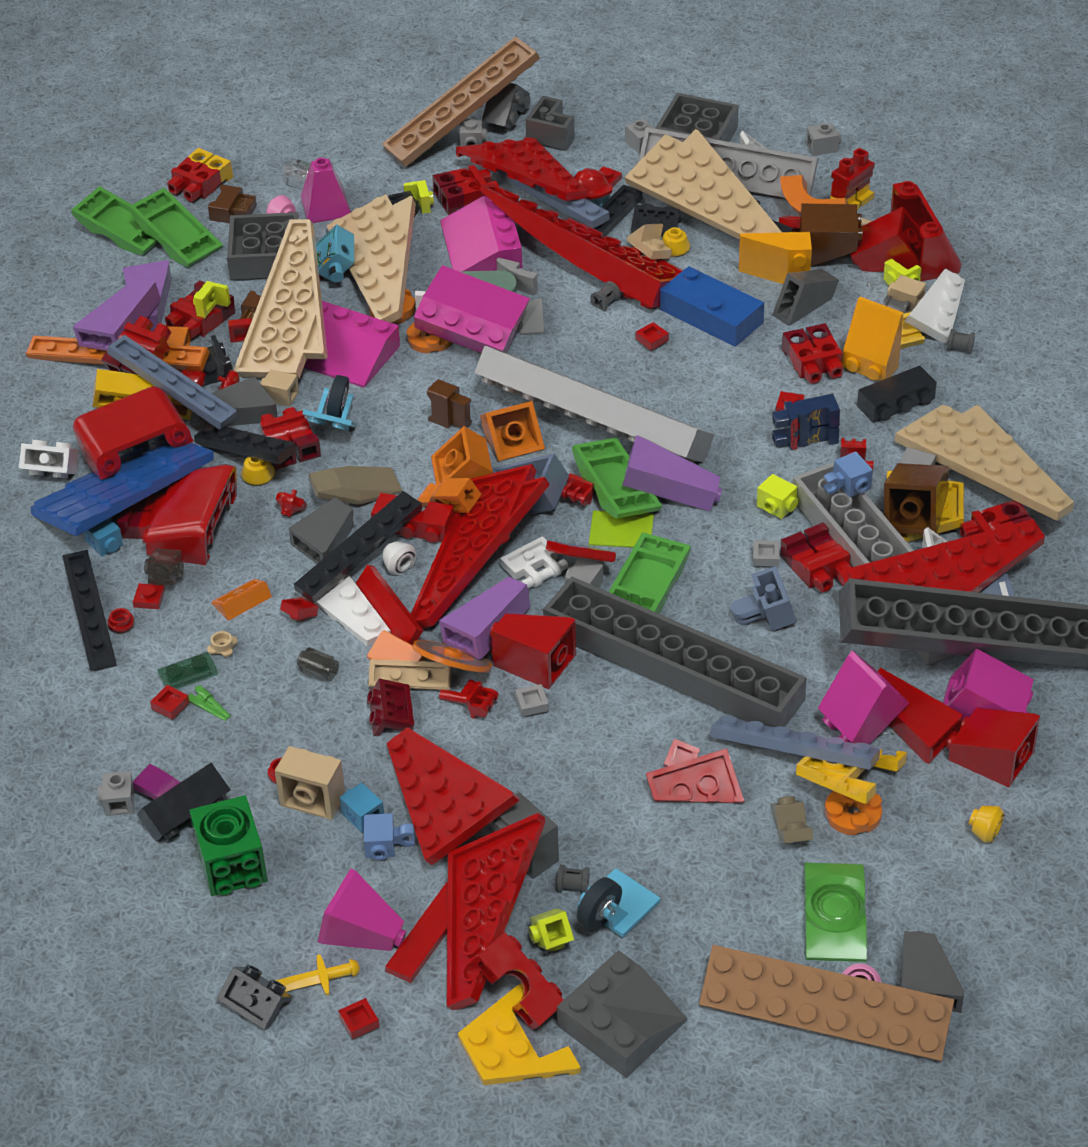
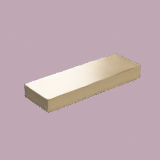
[368,659,452,690]

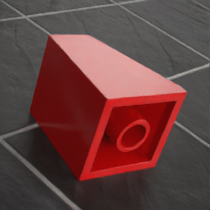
[851,206,922,272]
[490,613,576,689]
[947,708,1040,788]

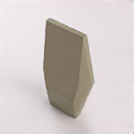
[309,466,402,505]

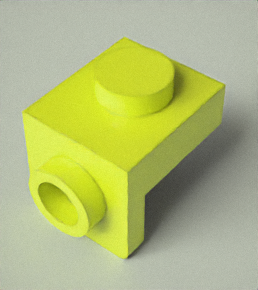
[403,180,434,214]
[883,259,921,285]
[193,281,231,318]

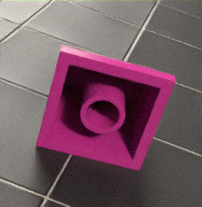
[942,648,1034,721]
[818,651,909,745]

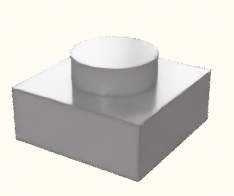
[753,540,780,567]
[515,684,549,717]

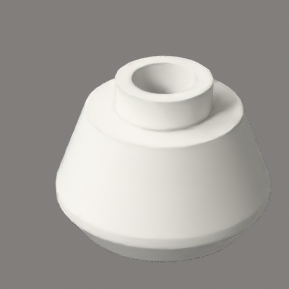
[382,541,416,575]

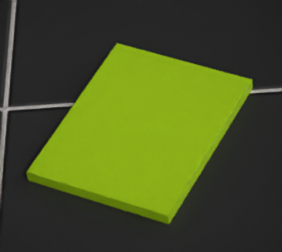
[589,510,654,548]

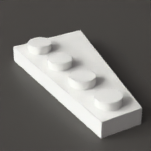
[904,269,965,343]

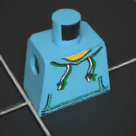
[316,224,354,282]

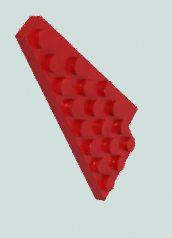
[411,464,550,628]
[838,519,1045,593]

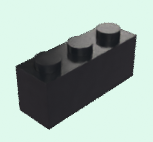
[857,365,937,423]
[137,762,231,842]

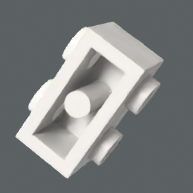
[19,440,79,479]

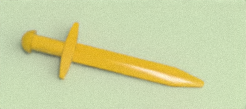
[275,954,360,996]

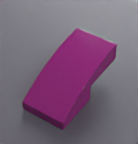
[132,763,181,799]

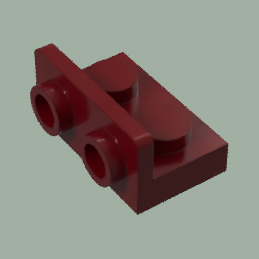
[367,678,414,736]

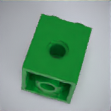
[189,795,268,897]

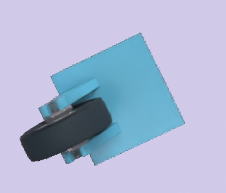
[303,375,357,431]
[577,868,661,938]

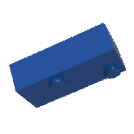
[660,266,765,347]

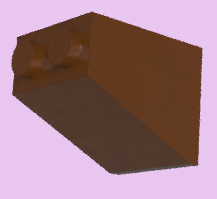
[799,203,863,266]
[884,463,948,535]

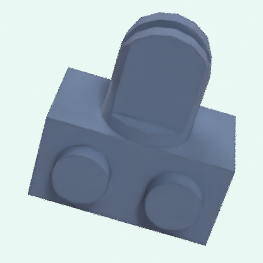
[731,566,797,631]

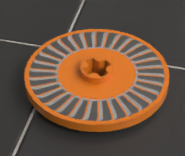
[412,640,492,672]

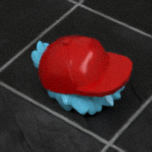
[573,168,613,207]

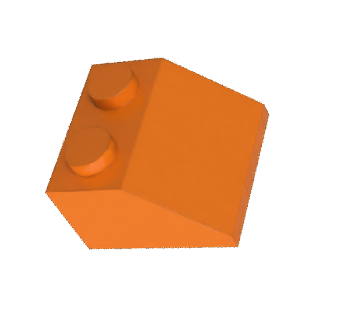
[480,401,545,461]
[431,426,493,485]

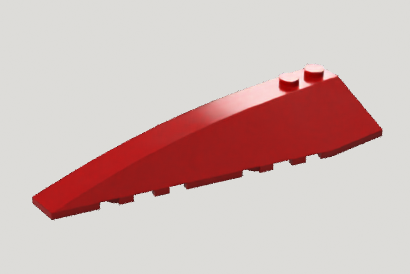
[480,185,683,309]

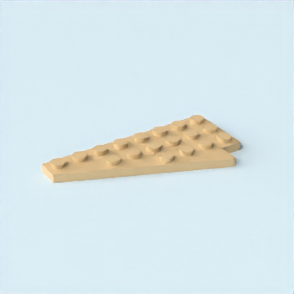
[625,129,782,240]
[326,194,416,323]
[234,219,328,378]
[895,405,1074,521]

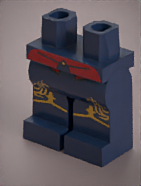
[772,394,840,450]

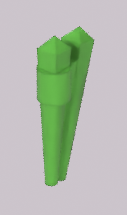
[188,685,231,721]

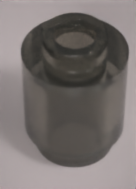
[297,647,339,681]

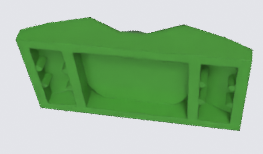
[71,186,158,255]
[129,188,223,268]
[572,438,662,519]
[609,532,691,614]
[804,862,867,962]

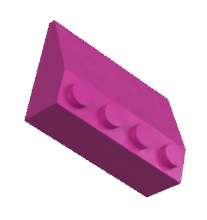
[440,196,523,271]
[414,265,530,353]
[304,301,400,388]

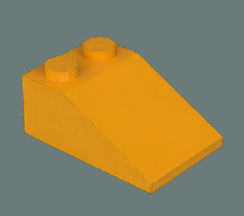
[739,232,812,284]
[842,297,904,381]

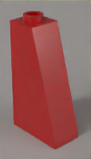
[878,668,963,764]

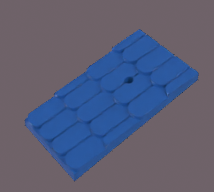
[31,434,214,536]

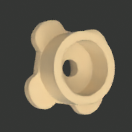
[207,631,238,657]

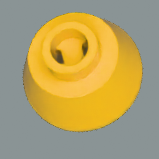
[661,228,690,257]
[241,457,275,485]
[969,805,1005,843]

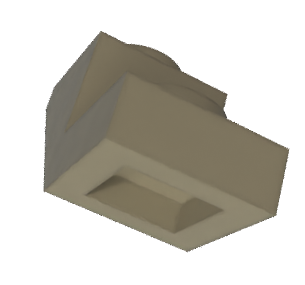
[771,796,814,843]

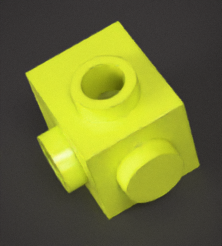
[757,474,798,519]
[528,908,574,951]

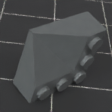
[655,93,739,142]
[227,212,299,280]
[557,950,687,1078]

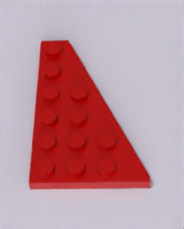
[456,137,587,201]
[386,727,520,865]
[447,813,546,1010]

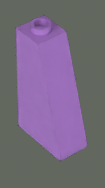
[123,260,172,332]
[73,278,161,351]
[623,435,722,511]
[439,577,531,660]

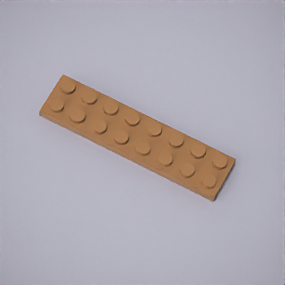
[382,36,540,167]
[699,944,955,1061]

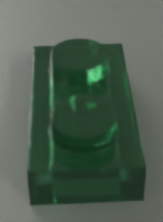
[157,652,218,689]

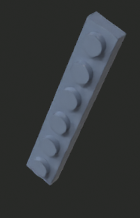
[505,173,610,229]
[107,335,237,430]
[710,716,880,770]

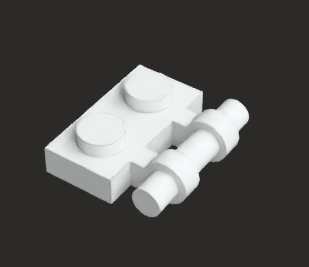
[500,536,569,589]

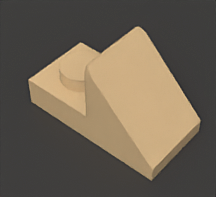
[627,224,672,259]

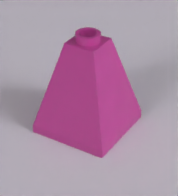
[301,158,351,223]
[318,868,407,951]

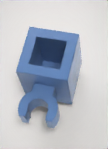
[823,452,873,498]
[364,813,415,860]

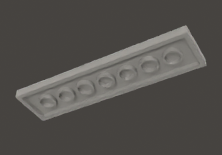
[638,127,819,199]

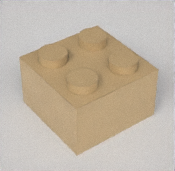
[275,746,345,820]

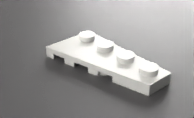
[314,574,391,646]

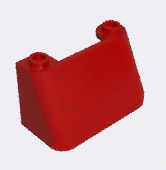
[890,181,961,282]
[73,386,193,480]
[143,464,237,566]

